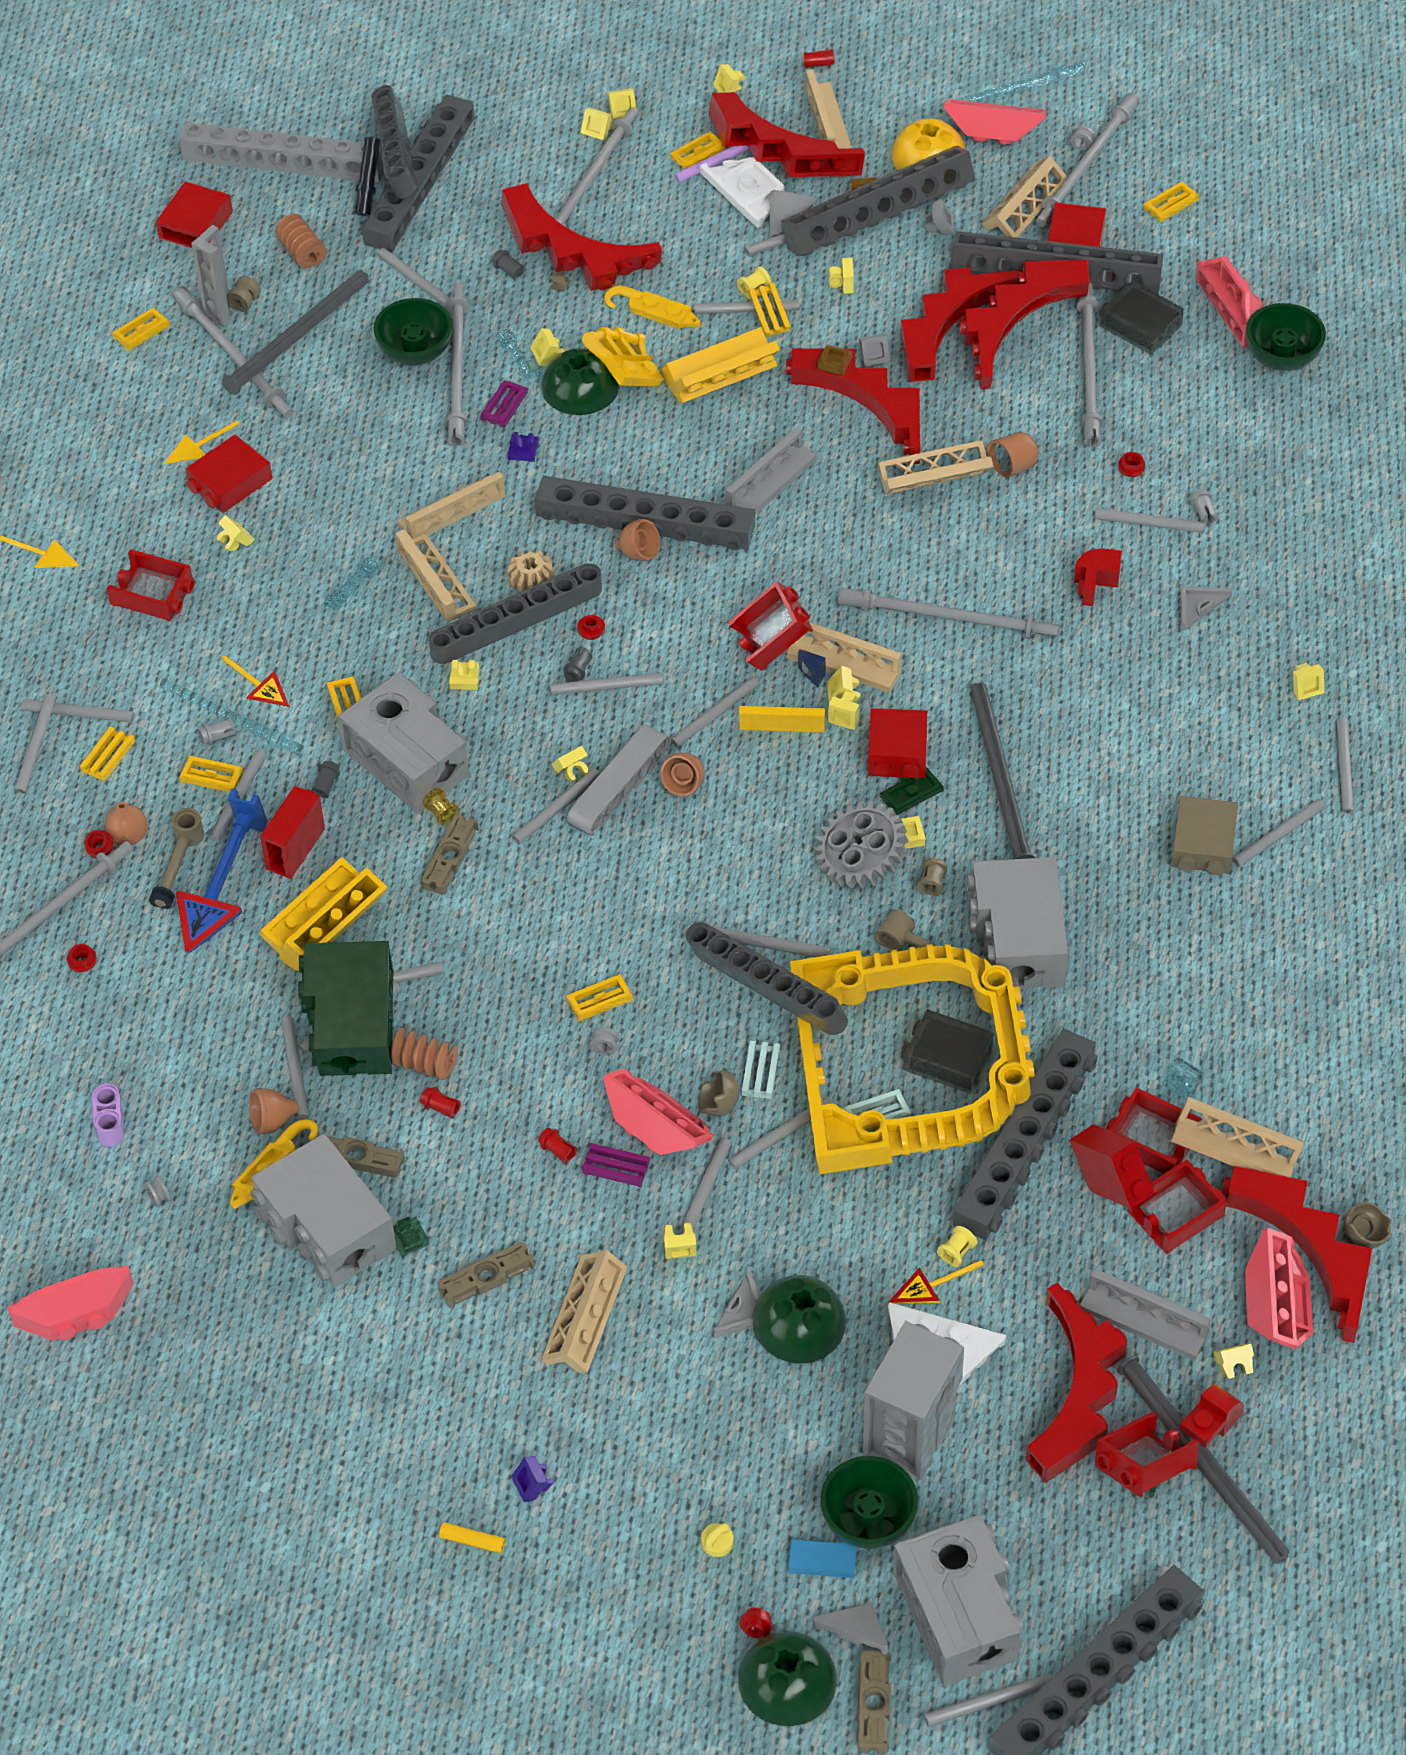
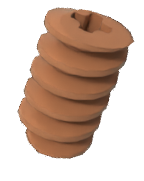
[275,213,327,269]
[391,1027,458,1080]

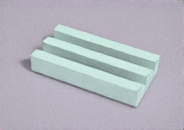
[742,1041,780,1099]
[843,1089,911,1120]

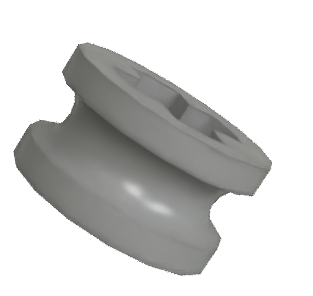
[1070,126,1095,151]
[590,1027,619,1054]
[144,1176,171,1207]

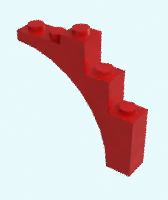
[501,183,662,291]
[959,260,1090,389]
[900,267,1023,382]
[1026,1282,1127,1483]

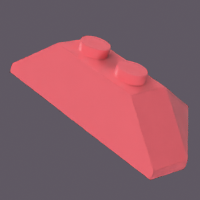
[944,99,1047,145]
[1196,256,1263,348]
[603,1068,713,1155]
[1245,1227,1313,1349]
[7,1265,134,1341]

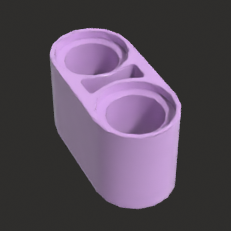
[92,1083,125,1147]

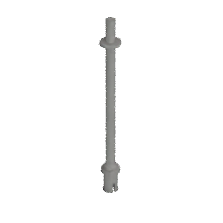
[1036,93,1140,227]
[545,107,638,249]
[446,282,470,446]
[1076,283,1103,447]
[172,285,294,418]
[838,587,1060,639]
[0,841,133,956]

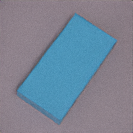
[789,1539,857,1578]

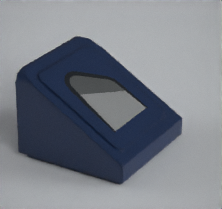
[798,650,826,688]

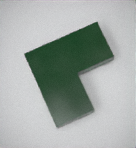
[880,767,944,815]

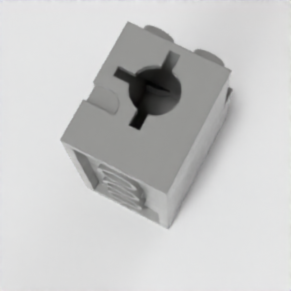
[338,672,469,814]
[966,857,1068,989]
[250,1133,397,1288]
[863,1321,964,1480]
[893,1514,1023,1687]

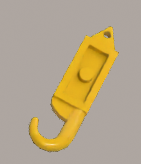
[604,285,701,330]
[230,1119,318,1209]

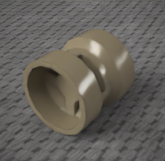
[226,276,261,312]

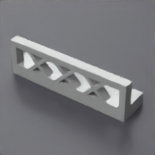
[192,225,230,327]
[725,428,817,515]
[1080,1268,1211,1361]

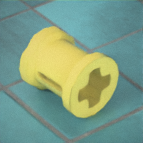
[737,266,772,299]
[937,1226,977,1268]

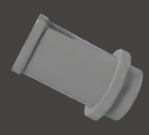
[1190,489,1218,524]
[198,718,236,745]

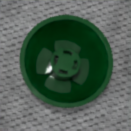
[374,298,452,366]
[1246,303,1326,372]
[541,348,620,415]
[752,1275,846,1364]
[820,1456,918,1549]
[738,1631,837,1726]

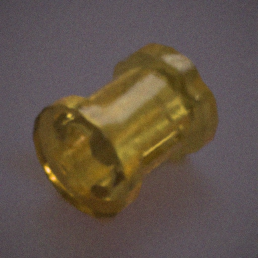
[423,788,460,826]

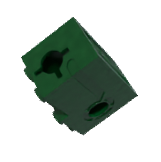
[298,941,394,1076]

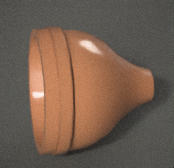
[614,519,660,561]
[660,753,705,796]
[104,801,149,845]
[249,1088,298,1134]

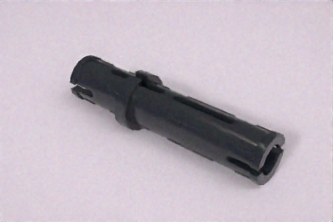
[354,137,381,216]

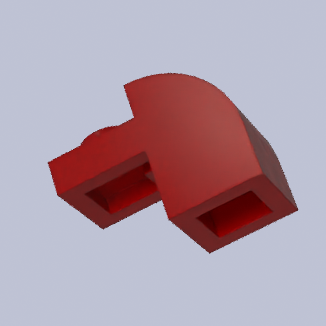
[1074,548,1122,606]
[1180,1384,1244,1448]

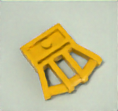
[582,327,664,386]

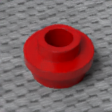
[1118,452,1145,477]
[577,615,605,640]
[85,830,114,859]
[67,944,97,972]
[739,1607,773,1638]

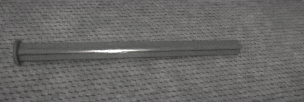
[222,270,369,395]
[971,682,1035,859]
[1117,1355,1289,1564]

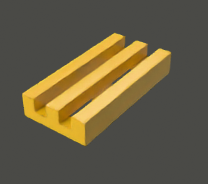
[670,131,726,170]
[1143,181,1199,223]
[749,282,791,337]
[112,307,170,351]
[327,676,361,722]
[80,726,135,781]
[179,755,244,792]
[566,974,633,1022]

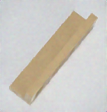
[806,69,852,149]
[981,155,1068,238]
[877,440,994,495]
[398,472,505,539]
[395,529,476,622]
[787,622,902,693]
[1171,1097,1304,1177]
[541,1250,627,1373]

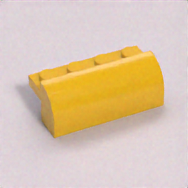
[661,327,780,403]
[259,857,388,971]

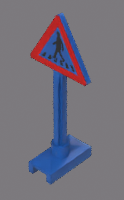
[176,789,268,953]

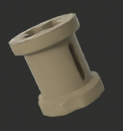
[917,858,948,896]

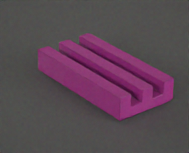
[480,380,528,428]
[582,1143,650,1187]

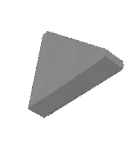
[770,189,816,238]
[1180,586,1232,631]
[713,1271,760,1339]
[813,1603,889,1655]

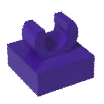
[508,431,539,462]
[511,1456,555,1503]

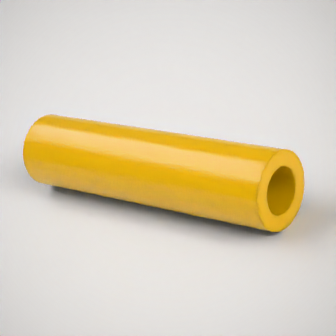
[439,1522,506,1554]

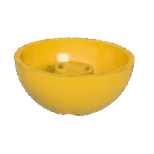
[891,118,966,181]

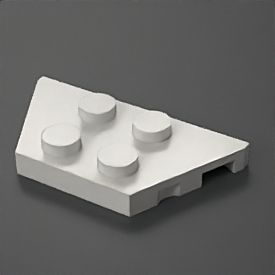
[699,157,785,228]
[888,1302,1006,1385]

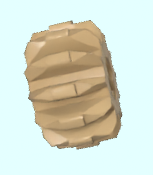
[507,549,554,593]

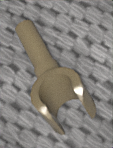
[552,271,569,292]

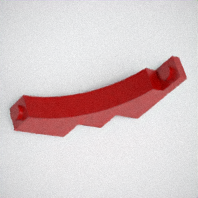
[709,92,865,177]
[786,348,920,464]
[1222,1166,1373,1343]

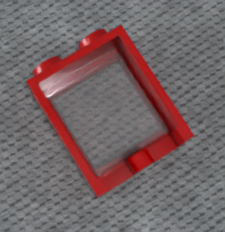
[107,549,195,622]
[727,581,813,671]
[1105,1087,1202,1174]
[1127,1159,1227,1254]
[1095,1411,1199,1498]

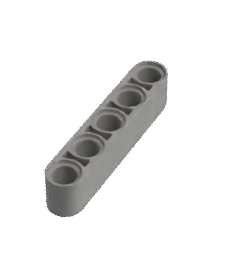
[567,724,671,836]

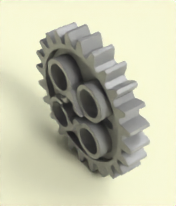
[815,801,909,889]

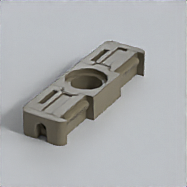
[421,815,479,895]
[311,1131,405,1178]
[438,1242,535,1308]
[858,1651,891,1754]

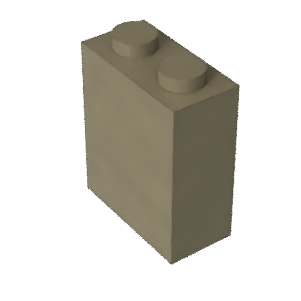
[1172,796,1238,875]

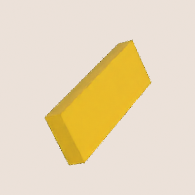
[739,706,825,733]

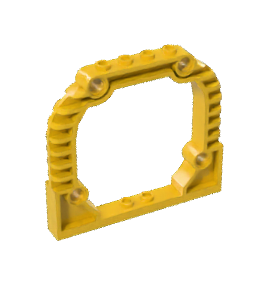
[790,944,1035,1174]

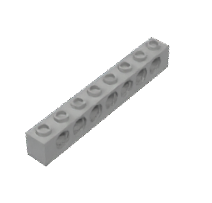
[179,122,384,183]

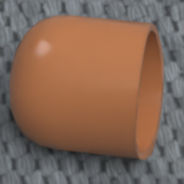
[986,432,1039,478]

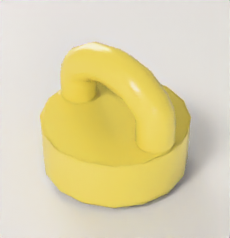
[701,1523,734,1557]

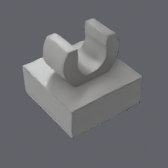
[925,199,954,235]
[859,334,890,366]

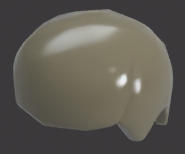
[698,1070,739,1116]
[1344,1202,1392,1249]

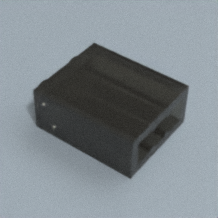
[1099,280,1184,355]
[900,1009,994,1094]

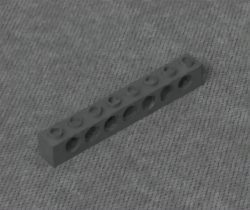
[361,94,475,252]
[781,145,975,256]
[951,231,1164,295]
[535,476,755,550]
[953,1028,1098,1240]
[988,1564,1204,1755]

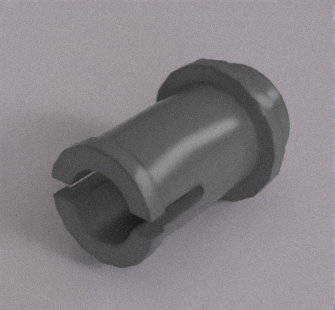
[492,250,525,280]
[564,647,592,682]
[312,761,340,798]

